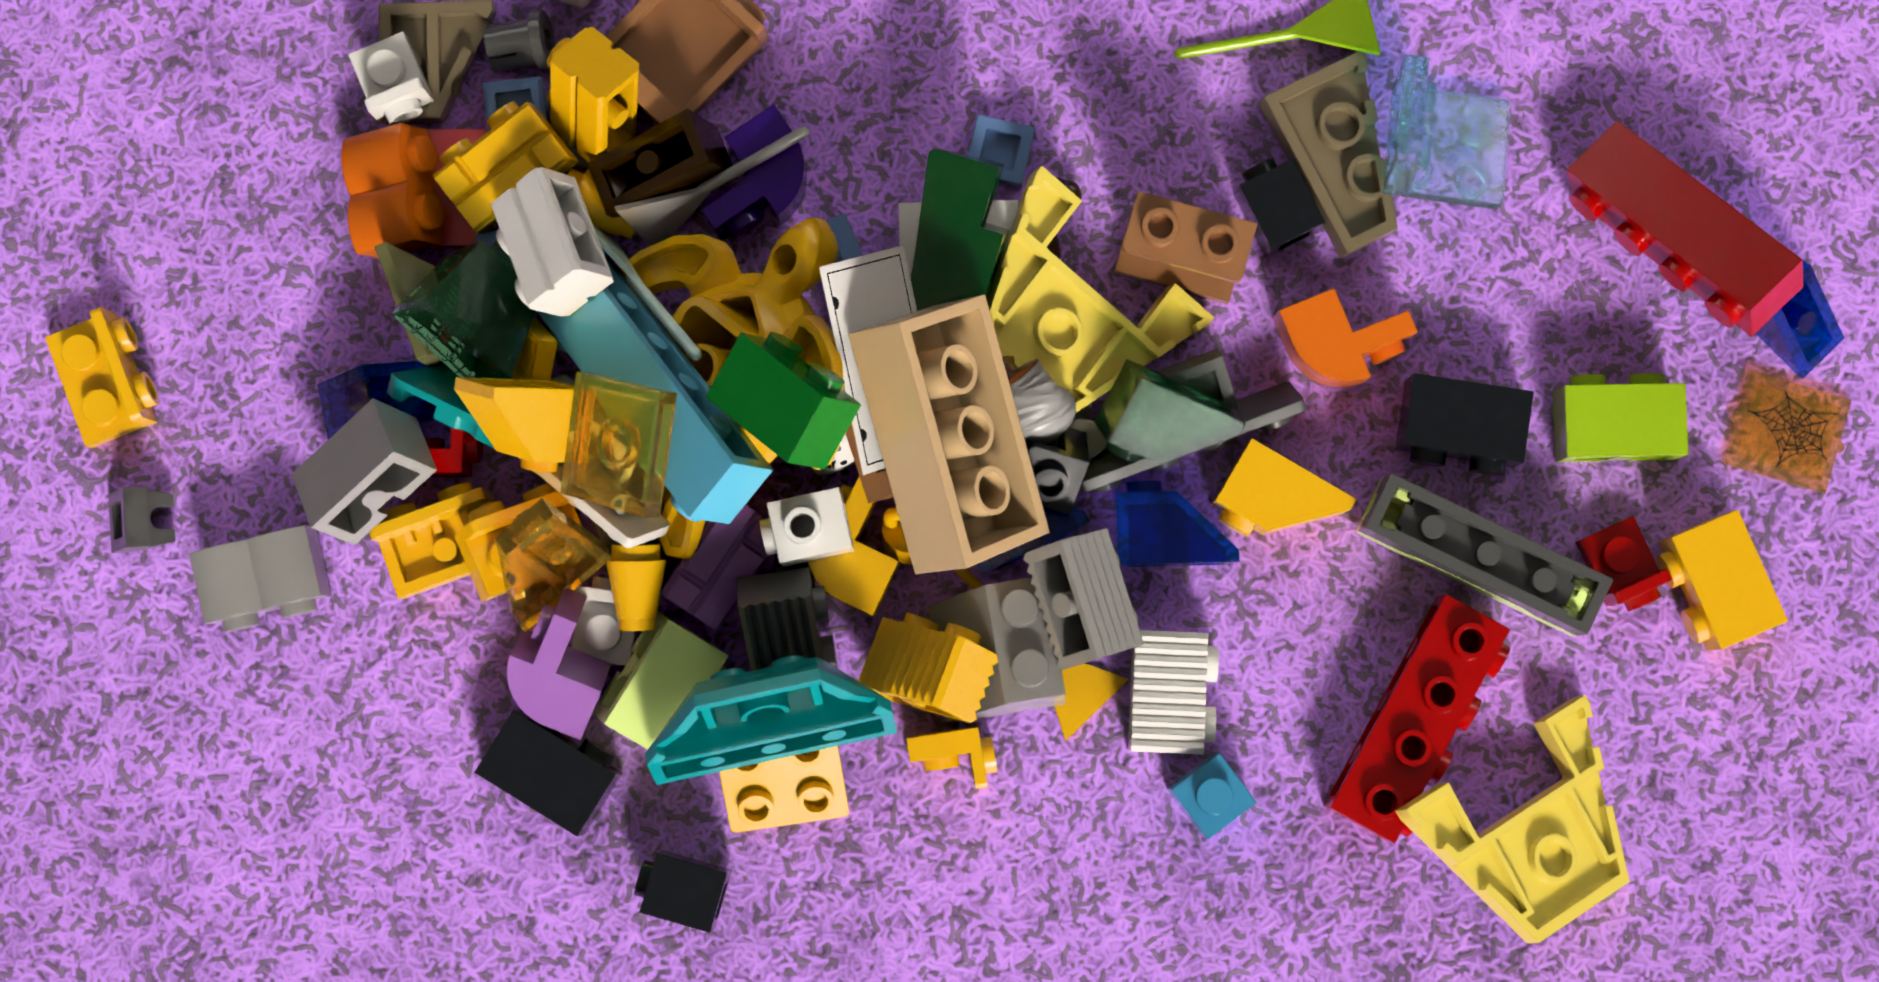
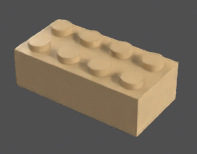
[848,294,1050,574]

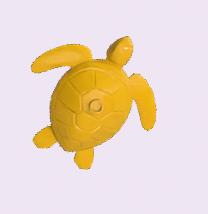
[618,218,844,560]

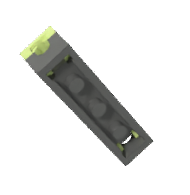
[1355,473,1613,637]

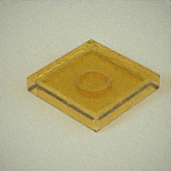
[560,371,677,517]

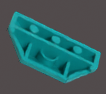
[645,655,897,785]

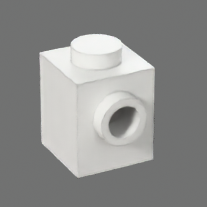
[759,487,855,567]

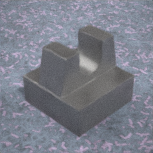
[108,487,176,553]

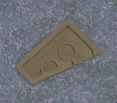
[1258,51,1398,259]

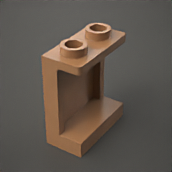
[605,0,769,125]
[1114,191,1258,305]

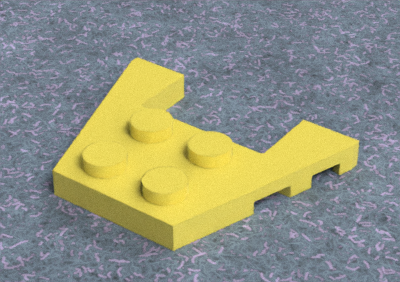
[987,166,1214,413]
[1395,695,1630,943]

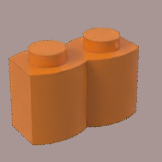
[341,123,445,258]

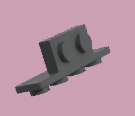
[1080,349,1306,493]

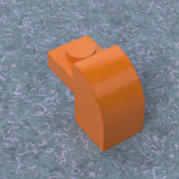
[1273,288,1418,388]

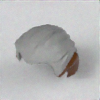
[1002,356,1076,447]

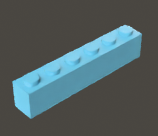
[508,249,773,524]

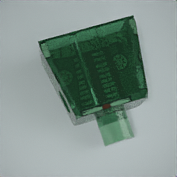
[391,239,536,379]

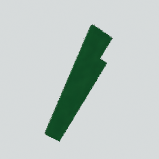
[911,149,1009,311]

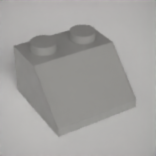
[928,577,1066,724]

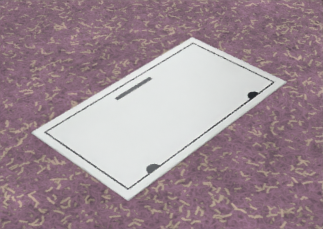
[819,245,917,475]

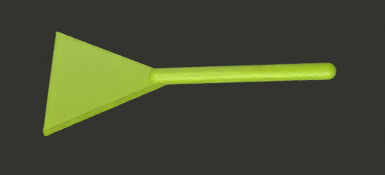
[1174,0,1381,59]

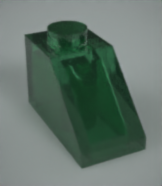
[1094,359,1246,465]

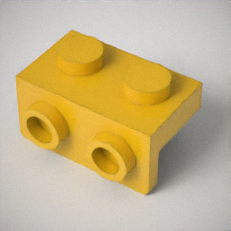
[369,482,495,599]

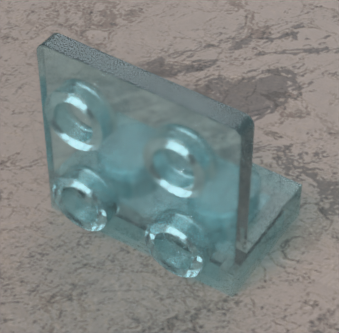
[1382,54,1510,209]

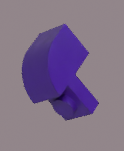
[701,104,807,238]

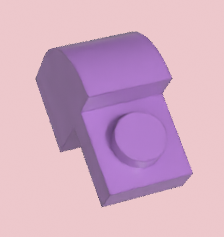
[507,588,611,740]

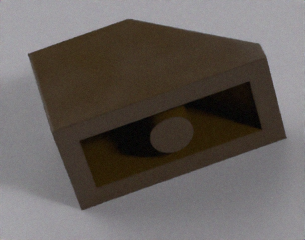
[587,108,738,218]

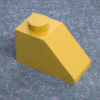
[454,377,592,473]
[1211,438,1357,537]

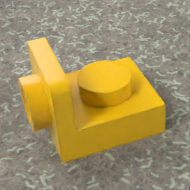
[906,726,997,789]

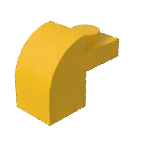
[808,476,900,617]

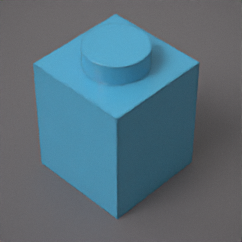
[1166,752,1257,839]

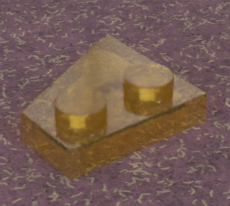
[495,498,611,632]

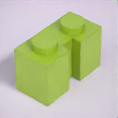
[1553,373,1689,462]

